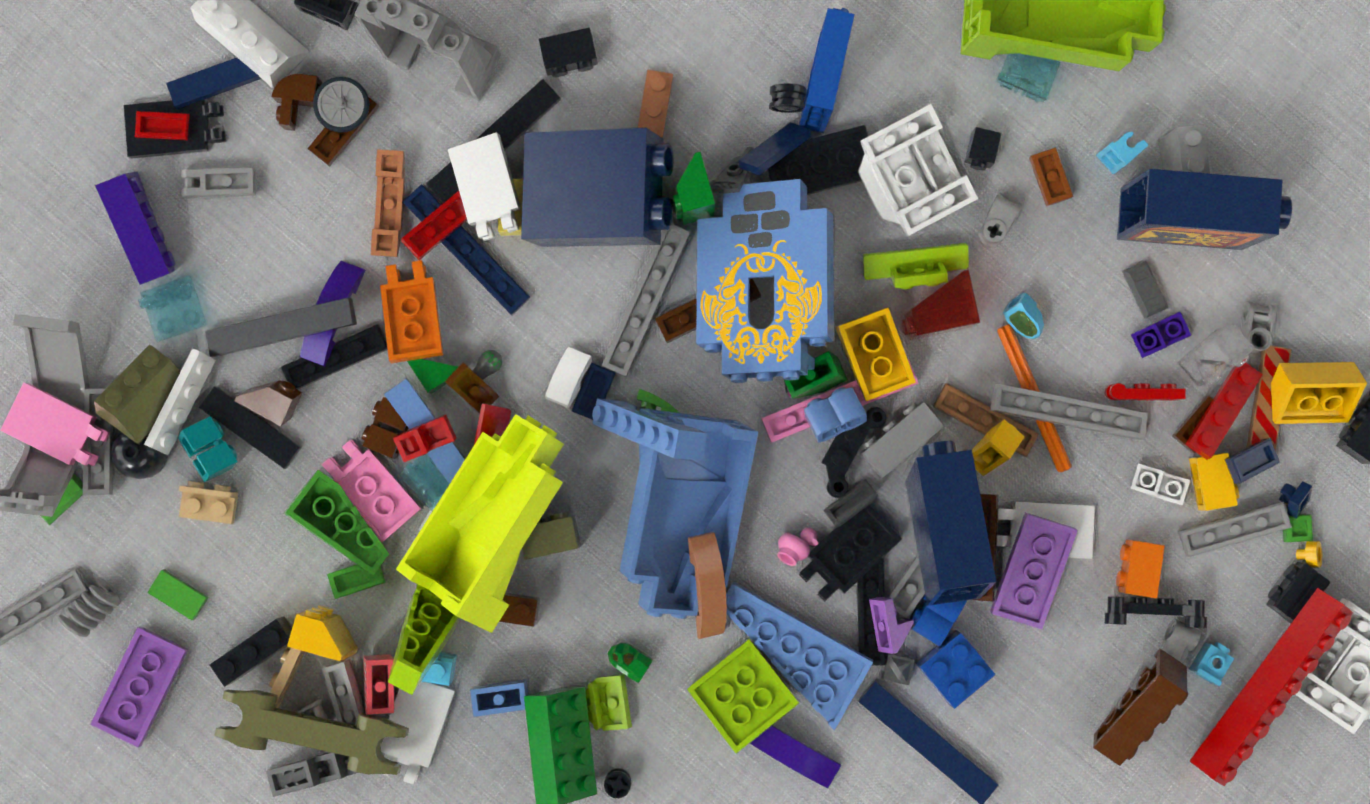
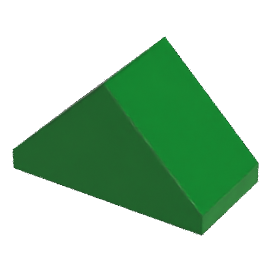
[407,359,458,394]

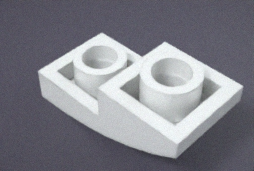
[545,347,592,408]
[1130,463,1190,506]

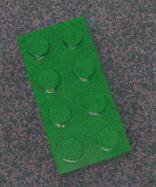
[524,687,597,804]

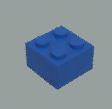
[916,630,996,709]

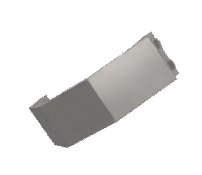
[0,314,90,517]

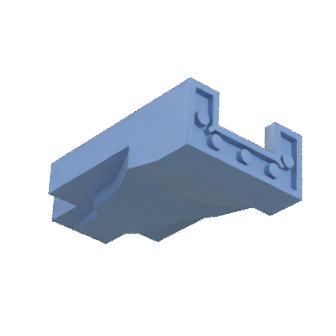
[619,408,758,619]

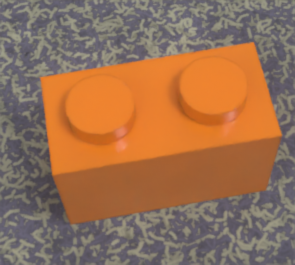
[1116,540,1165,598]

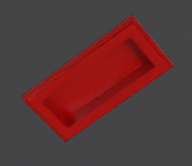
[135,111,190,140]

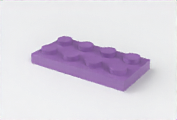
[990,512,1078,629]
[90,627,189,747]

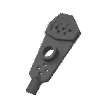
[710,147,754,194]

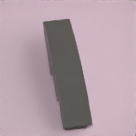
[266,752,358,797]

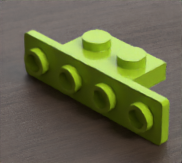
[863,243,969,290]

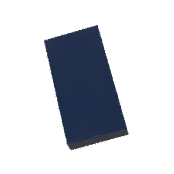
[572,362,616,420]
[1225,438,1280,484]

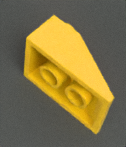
[835,308,916,401]

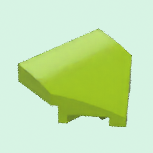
[586,674,632,731]

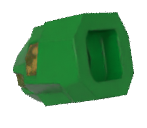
[607,643,653,683]

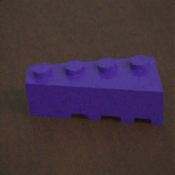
[95,171,176,285]

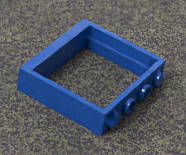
[799,7,855,134]

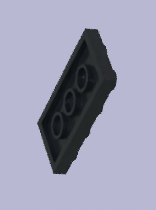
[767,125,868,195]

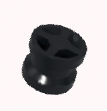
[604,768,631,799]

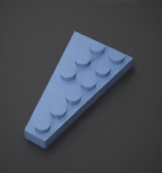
[726,582,873,731]

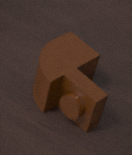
[271,74,322,131]

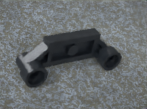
[821,407,886,498]
[1104,596,1207,628]

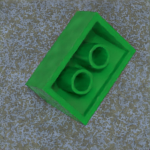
[673,152,715,225]

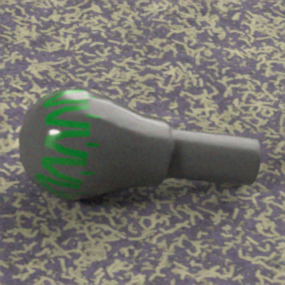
[473,350,502,380]

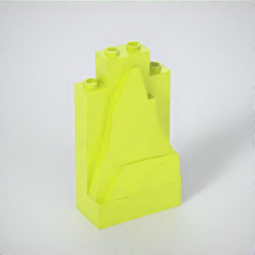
[396,414,564,633]

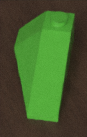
[283,470,389,575]

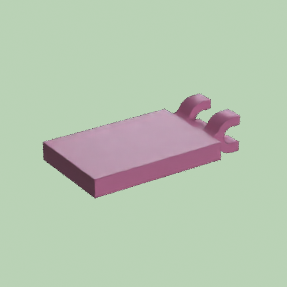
[0,383,111,466]
[321,440,422,543]

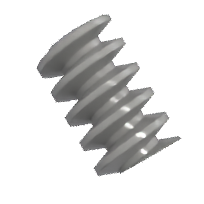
[58,578,121,637]

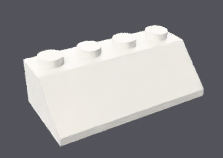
[191,0,309,88]

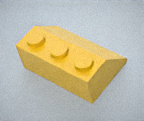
[1271,362,1367,424]
[287,605,358,661]

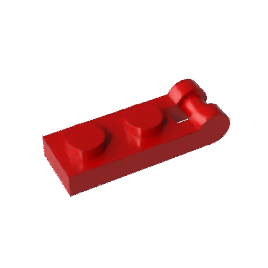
[1104,383,1186,401]

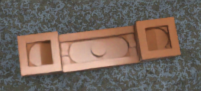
[371,149,405,257]
[688,532,727,639]

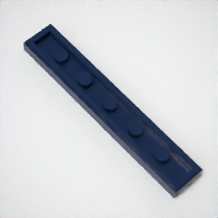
[403,184,530,316]
[858,681,999,804]

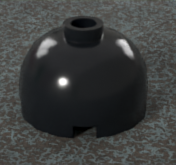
[111,433,168,479]

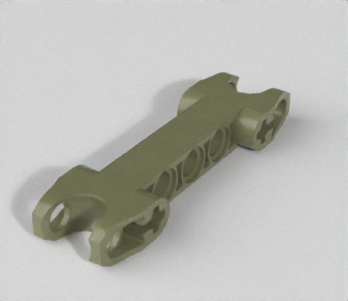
[215,689,409,775]

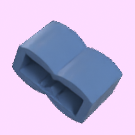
[804,387,867,443]

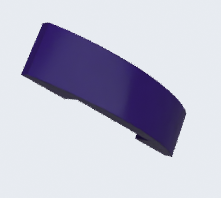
[300,261,366,367]
[750,725,841,788]

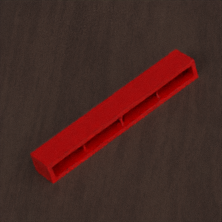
[1190,588,1353,786]

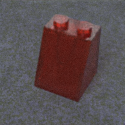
[902,270,980,340]

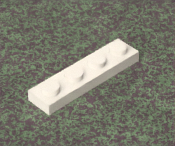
[144,348,216,455]

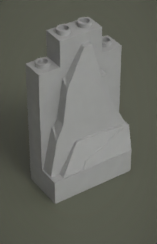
[355,0,501,101]

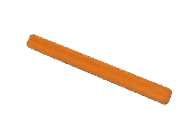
[997,324,1072,472]

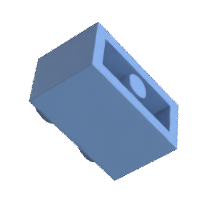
[470,679,529,717]

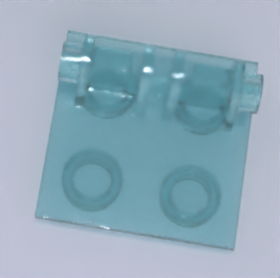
[995,53,1060,103]
[138,276,207,342]
[399,454,449,511]

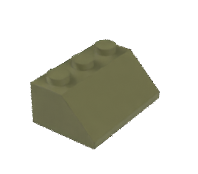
[94,344,180,445]

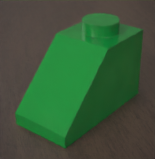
[782,351,848,399]

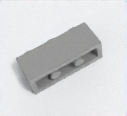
[860,402,945,478]

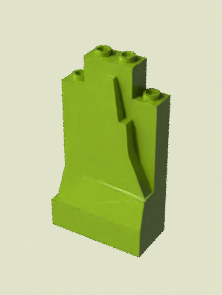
[960,0,1166,72]

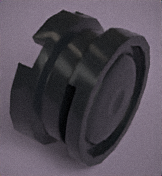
[769,84,806,113]

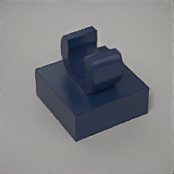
[1279,481,1312,519]

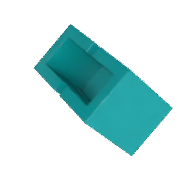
[178,416,238,483]

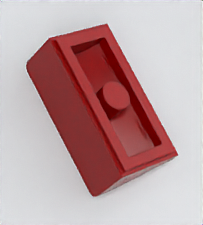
[474,403,511,445]

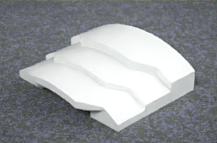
[858,104,978,236]
[1295,598,1370,734]

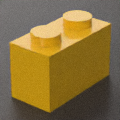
[1189,453,1239,511]

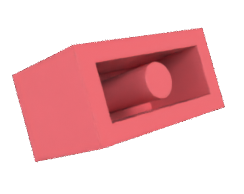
[364,654,394,715]

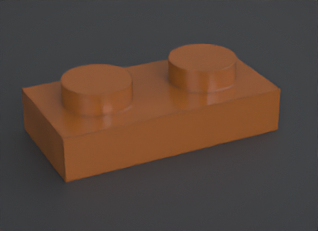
[1029,147,1073,207]

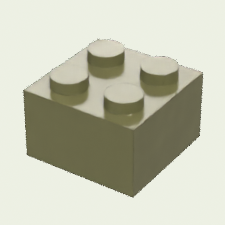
[522,512,581,560]

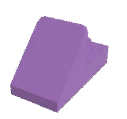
[869,597,914,654]

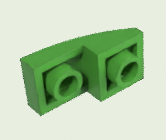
[637,389,680,413]

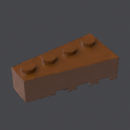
[1093,649,1188,766]

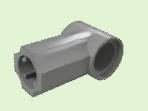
[1156,619,1201,664]

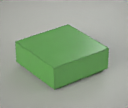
[1283,514,1313,542]

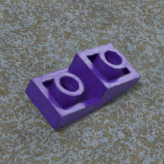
[1131,312,1192,358]

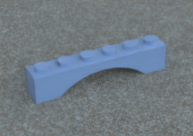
[592,398,707,461]

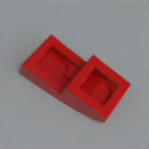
[393,414,457,462]

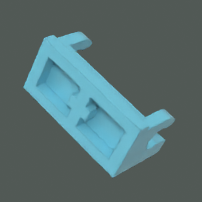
[1096,132,1148,174]

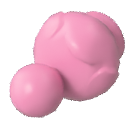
[777,528,819,566]

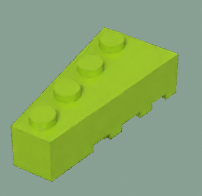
[388,584,460,695]

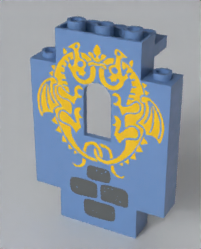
[696,179,834,383]

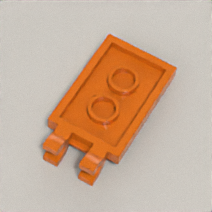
[380,260,444,364]

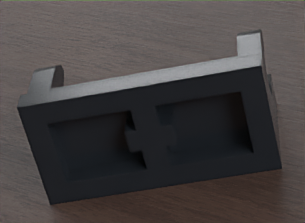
[294,0,359,30]

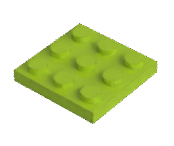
[687,639,800,754]

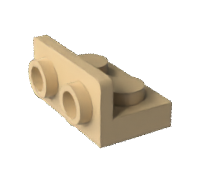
[179,481,239,524]

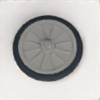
[313,77,369,132]

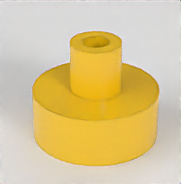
[1296,541,1323,568]

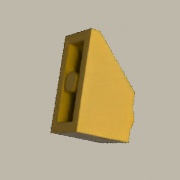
[972,419,1025,476]

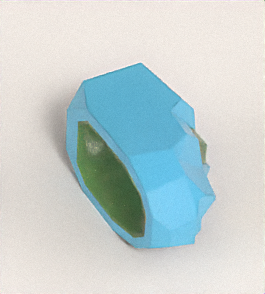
[1003,292,1044,339]

